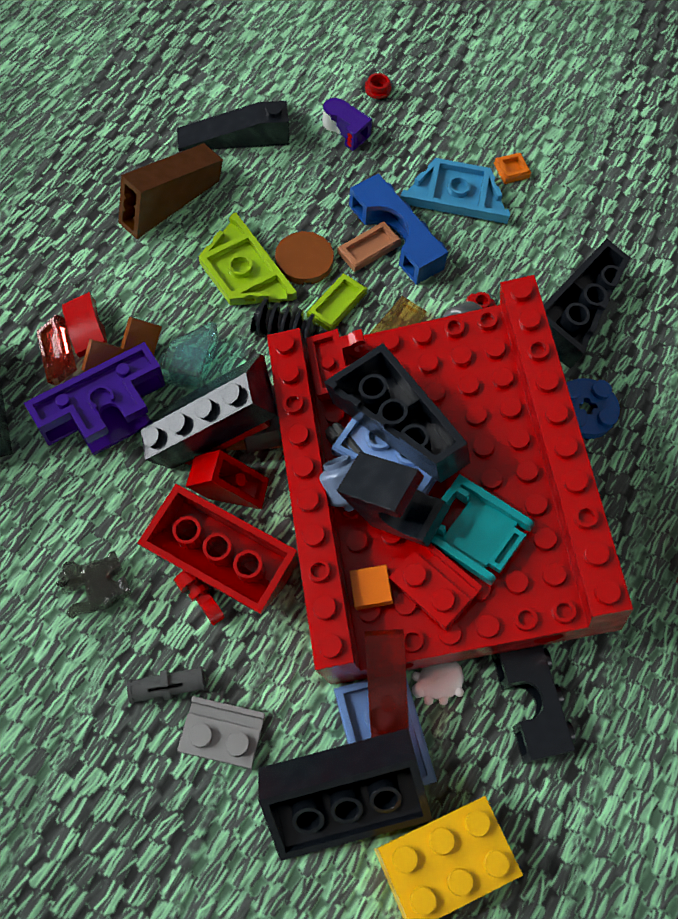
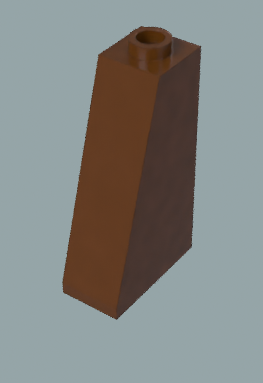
[118,143,223,239]

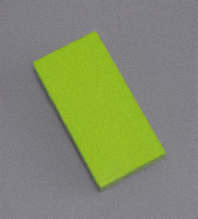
[307,273,367,331]

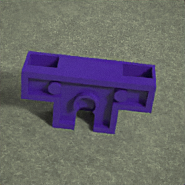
[24,342,165,455]

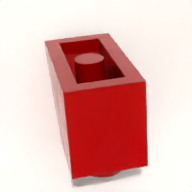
[186,450,269,509]

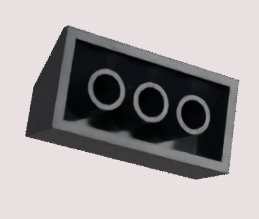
[141,354,278,469]
[258,728,433,861]

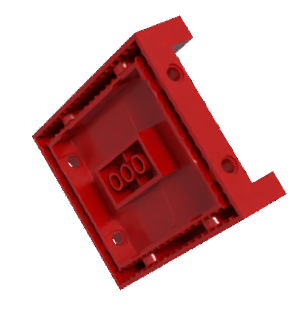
[267,275,633,685]

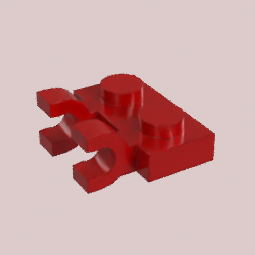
[306,329,369,401]

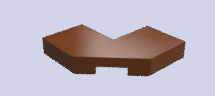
[81,316,162,372]

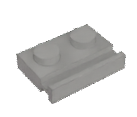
[177,696,265,770]

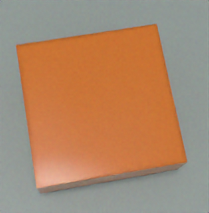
[494,152,531,184]
[350,565,393,610]

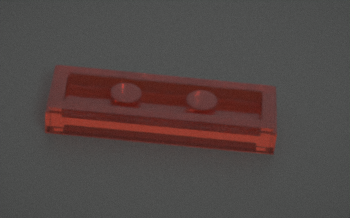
[365,629,409,738]

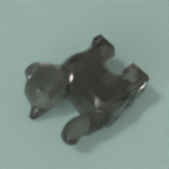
[56,550,132,619]

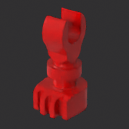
[173,571,225,626]

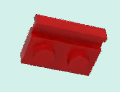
[389,543,483,631]

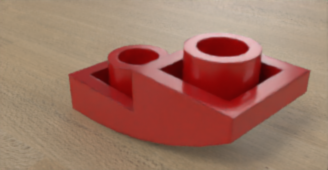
[62,292,107,358]

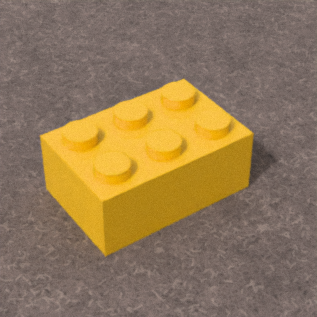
[374,796,523,919]

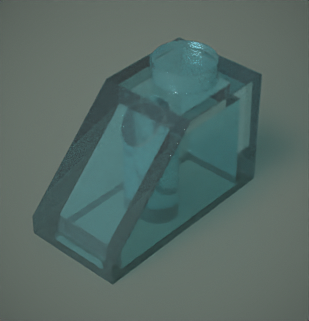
[159,322,219,390]

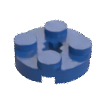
[566,378,620,439]

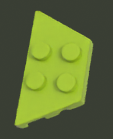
[199,212,297,306]

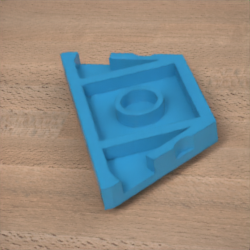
[400,158,510,224]

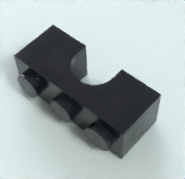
[492,645,576,764]

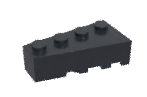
[544,239,630,369]
[324,343,470,483]

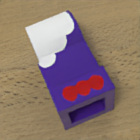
[323,98,372,151]

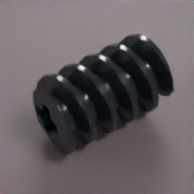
[250,297,320,348]

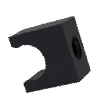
[337,452,450,547]

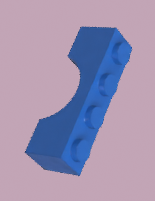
[349,173,448,285]

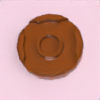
[275,231,334,285]

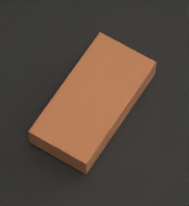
[337,221,402,272]

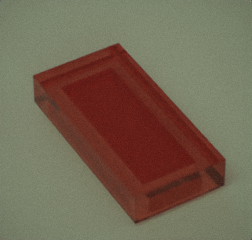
[36,315,77,385]

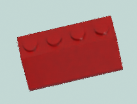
[137,484,299,614]

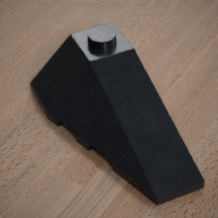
[177,101,289,151]

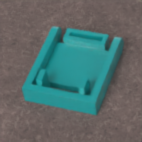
[431,474,535,585]

